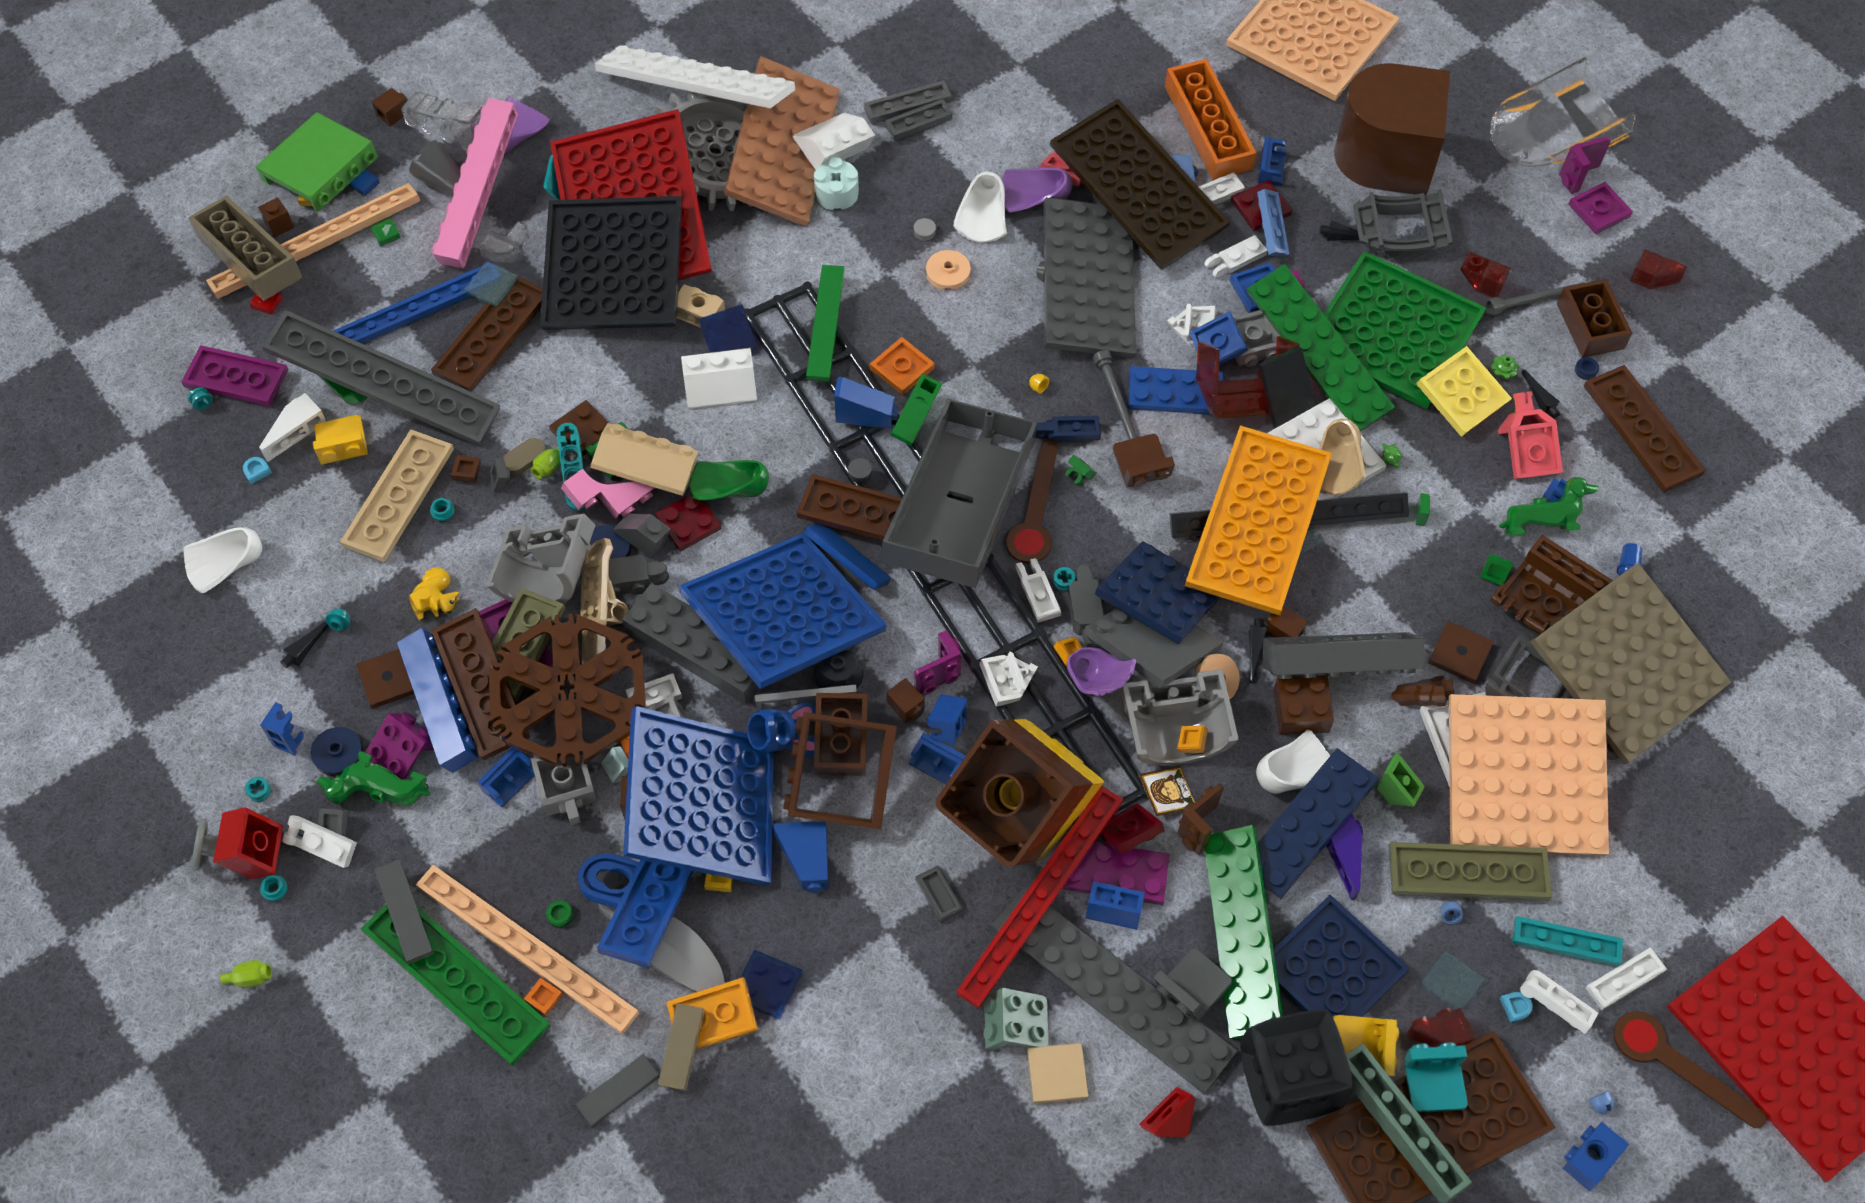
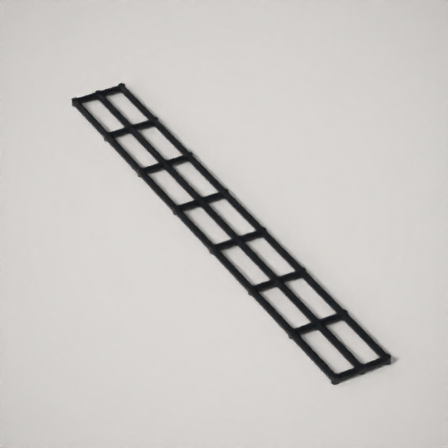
[743,281,1148,826]

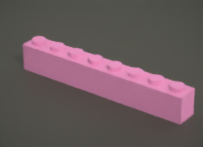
[432,98,518,269]

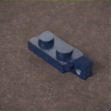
[1035,416,1101,441]

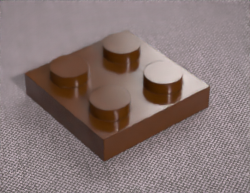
[549,400,610,457]

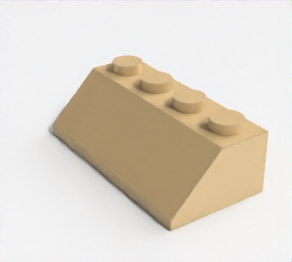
[590,423,699,496]

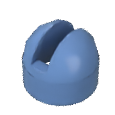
[1440,901,1463,924]
[1589,1091,1614,1114]

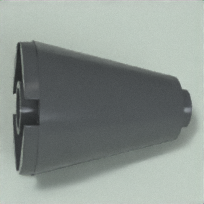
[409,140,461,197]

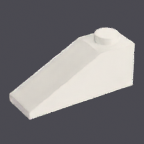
[259,393,326,462]

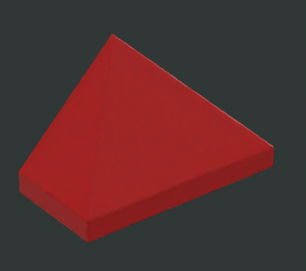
[1139,1087,1195,1137]

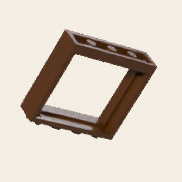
[783,712,897,830]

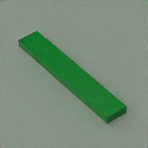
[806,265,845,382]

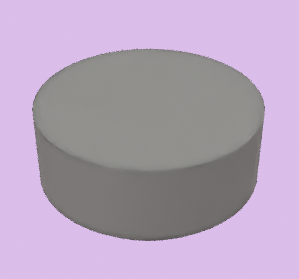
[914,218,936,241]

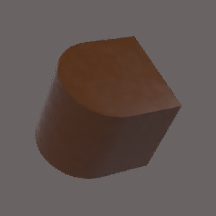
[1334,63,1450,195]

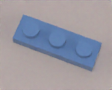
[1257,189,1290,258]

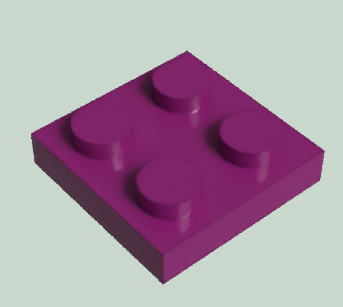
[1568,182,1633,234]

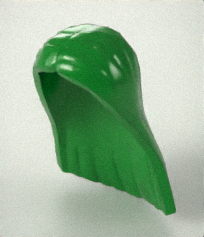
[689,460,769,500]

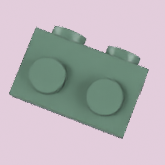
[983,988,1049,1050]

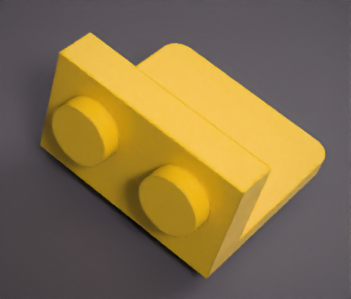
[313,415,368,465]
[1333,1015,1399,1076]

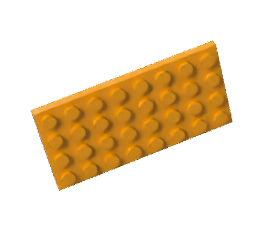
[1185,426,1332,615]

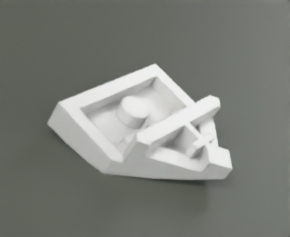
[1167,304,1216,347]
[979,652,1038,706]

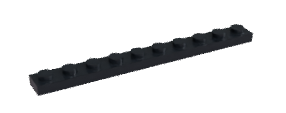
[1169,492,1409,538]

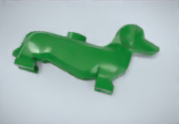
[1499,477,1599,536]
[316,751,430,806]

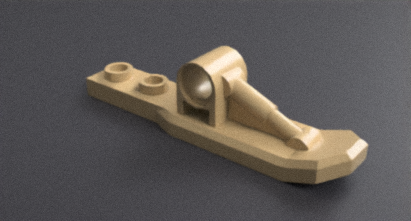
[580,538,629,664]

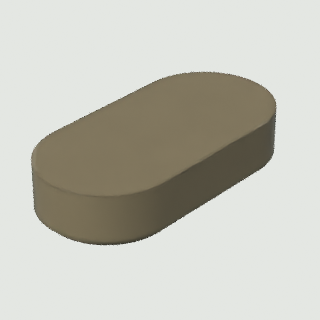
[503,438,546,475]

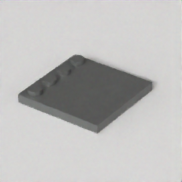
[1084,608,1223,688]

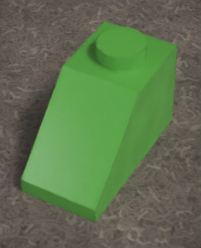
[1377,754,1425,807]

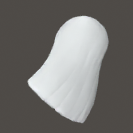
[954,171,1007,243]
[184,527,262,593]
[1256,730,1330,794]

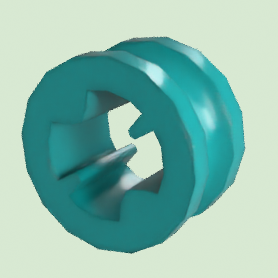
[188,387,213,410]
[1053,567,1075,591]
[245,777,271,802]

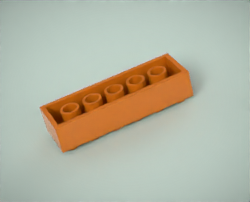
[1165,59,1257,180]

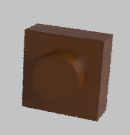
[451,455,481,483]

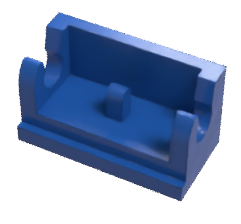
[1258,136,1287,186]
[927,695,968,745]
[260,702,304,756]
[909,732,966,784]
[478,747,535,808]
[1085,881,1145,930]

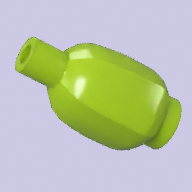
[531,446,564,479]
[220,960,272,988]

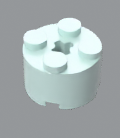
[814,157,859,210]

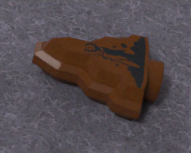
[1392,675,1454,707]

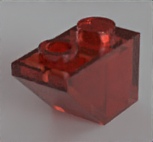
[1630,249,1688,290]
[1460,251,1511,298]
[1407,1008,1476,1047]

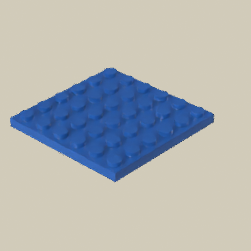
[679,533,887,689]
[623,706,774,886]

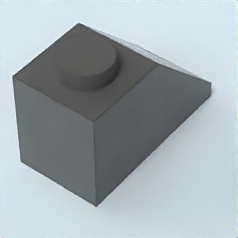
[613,514,671,559]

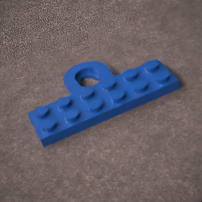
[578,853,694,968]

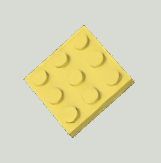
[1416,346,1512,437]

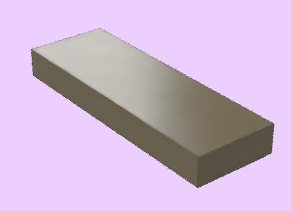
[658,1003,705,1091]

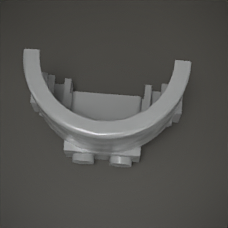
[486,514,595,604]
[1120,669,1238,766]

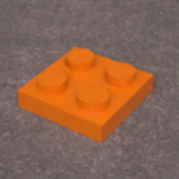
[870,337,935,396]

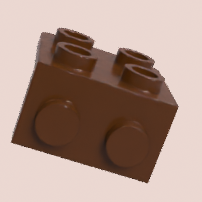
[1113,434,1175,488]
[1177,784,1224,855]

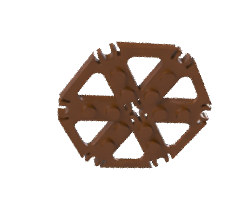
[489,614,646,767]

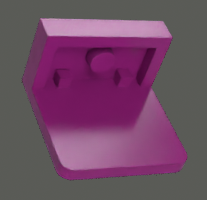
[1559,137,1611,194]
[914,630,961,695]
[365,712,434,779]

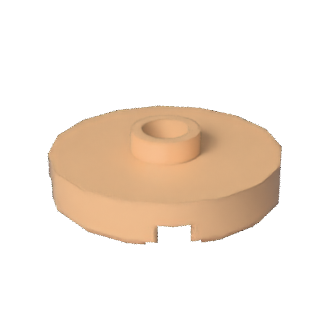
[926,250,971,290]
[1194,653,1240,702]

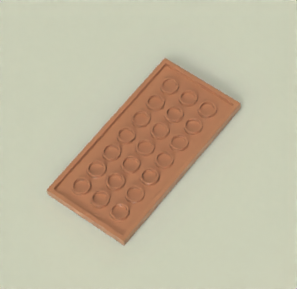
[724,56,839,226]

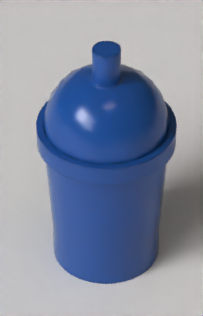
[1617,543,1642,576]

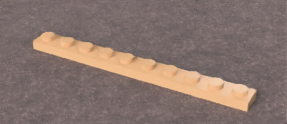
[206,183,420,299]
[416,865,639,1035]

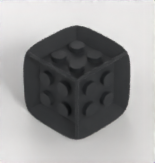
[1240,1010,1353,1126]

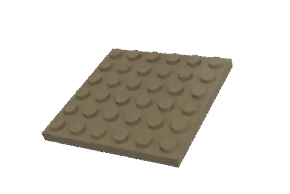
[1531,563,1731,765]

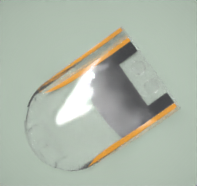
[1490,57,1636,167]

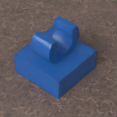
[1542,478,1567,502]

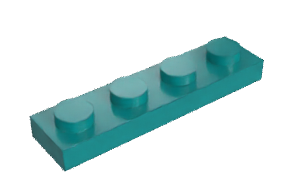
[1512,916,1623,967]

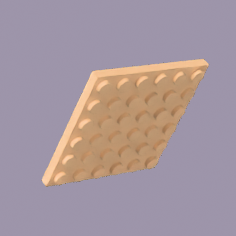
[1226,0,1400,101]
[1449,694,1609,855]

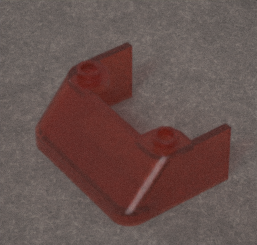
[1196,336,1299,418]

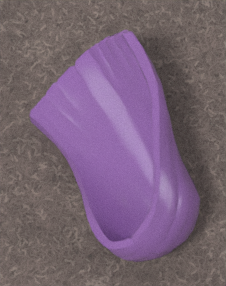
[505,97,550,154]
[1002,168,1072,212]
[1067,647,1136,697]

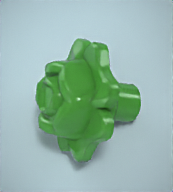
[1491,355,1519,379]
[1380,443,1403,468]

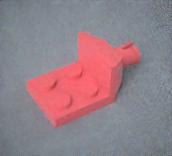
[1498,391,1563,479]

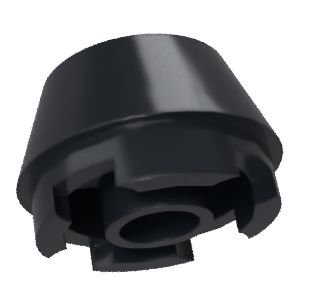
[814,650,864,689]

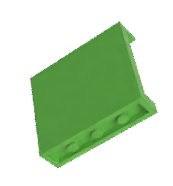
[255,112,378,212]

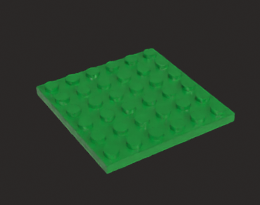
[1324,251,1487,409]

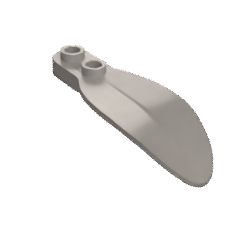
[598,889,725,992]

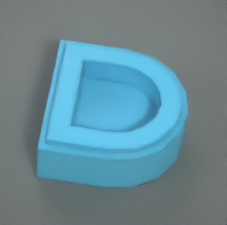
[243,457,272,484]
[1500,992,1533,1023]

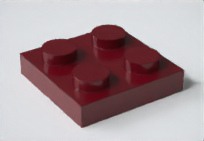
[1231,180,1292,231]
[655,494,721,552]
[1099,803,1165,854]

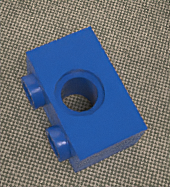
[1562,1122,1629,1192]

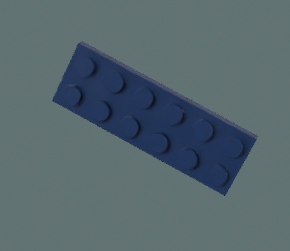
[1258,748,1379,900]

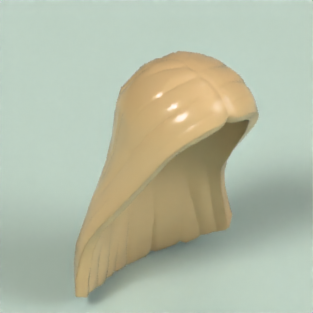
[1319,418,1365,495]

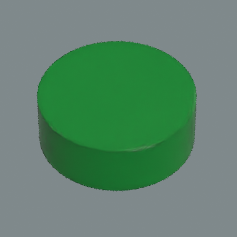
[546,900,574,928]

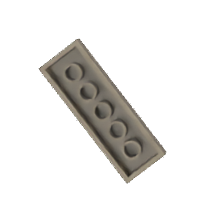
[188,196,303,301]

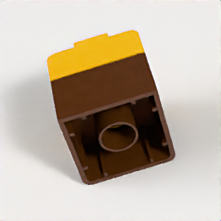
[935,719,1104,867]

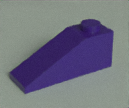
[1326,814,1363,900]

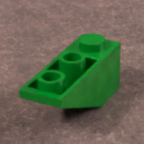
[890,373,942,446]

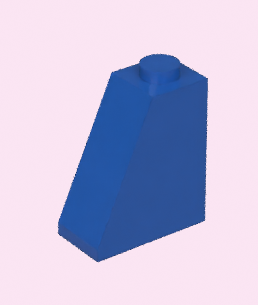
[834,377,899,429]
[774,821,829,893]

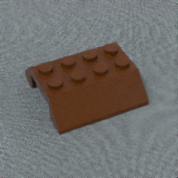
[1490,535,1613,634]

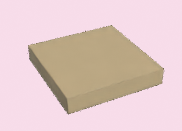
[1027,1043,1088,1104]

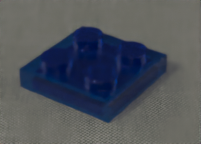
[698,304,757,353]
[740,949,803,1020]

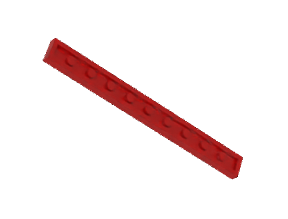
[956,786,1123,1009]

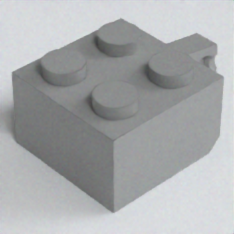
[531,755,597,825]

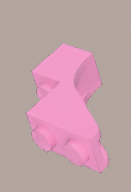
[561,469,655,519]

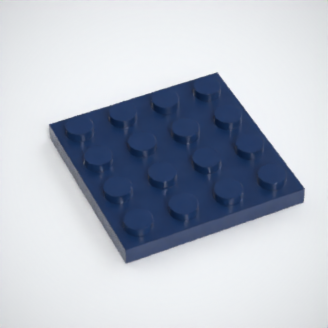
[1095,541,1221,644]
[1273,895,1410,1017]

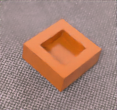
[524,977,563,1017]

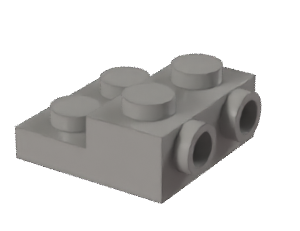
[1234,310,1284,367]

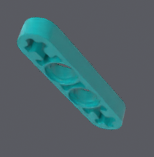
[557,423,586,512]

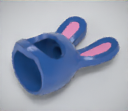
[747,702,816,757]

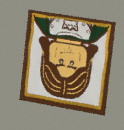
[1139,766,1196,816]

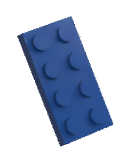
[1128,366,1223,415]

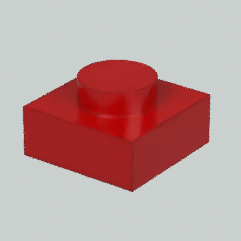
[249,292,282,315]

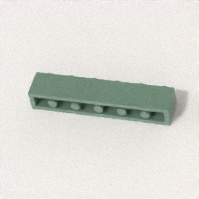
[1346,1043,1472,1203]

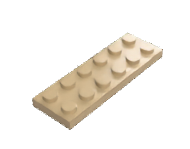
[340,429,454,563]

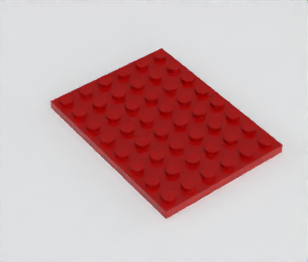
[550,109,713,280]
[1667,916,1865,1183]

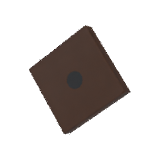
[1428,621,1494,684]
[356,649,415,709]

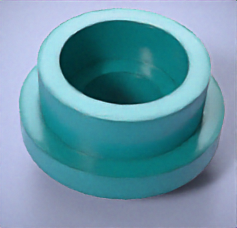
[430,498,455,521]
[325,608,351,631]
[260,875,288,901]

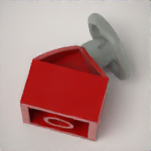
[192,807,283,879]

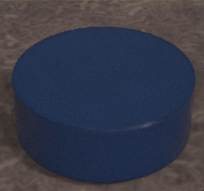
[1574,357,1599,380]

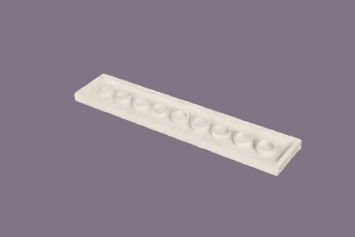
[595,46,795,108]

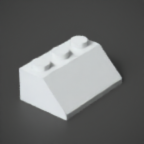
[793,113,875,170]
[681,348,757,410]

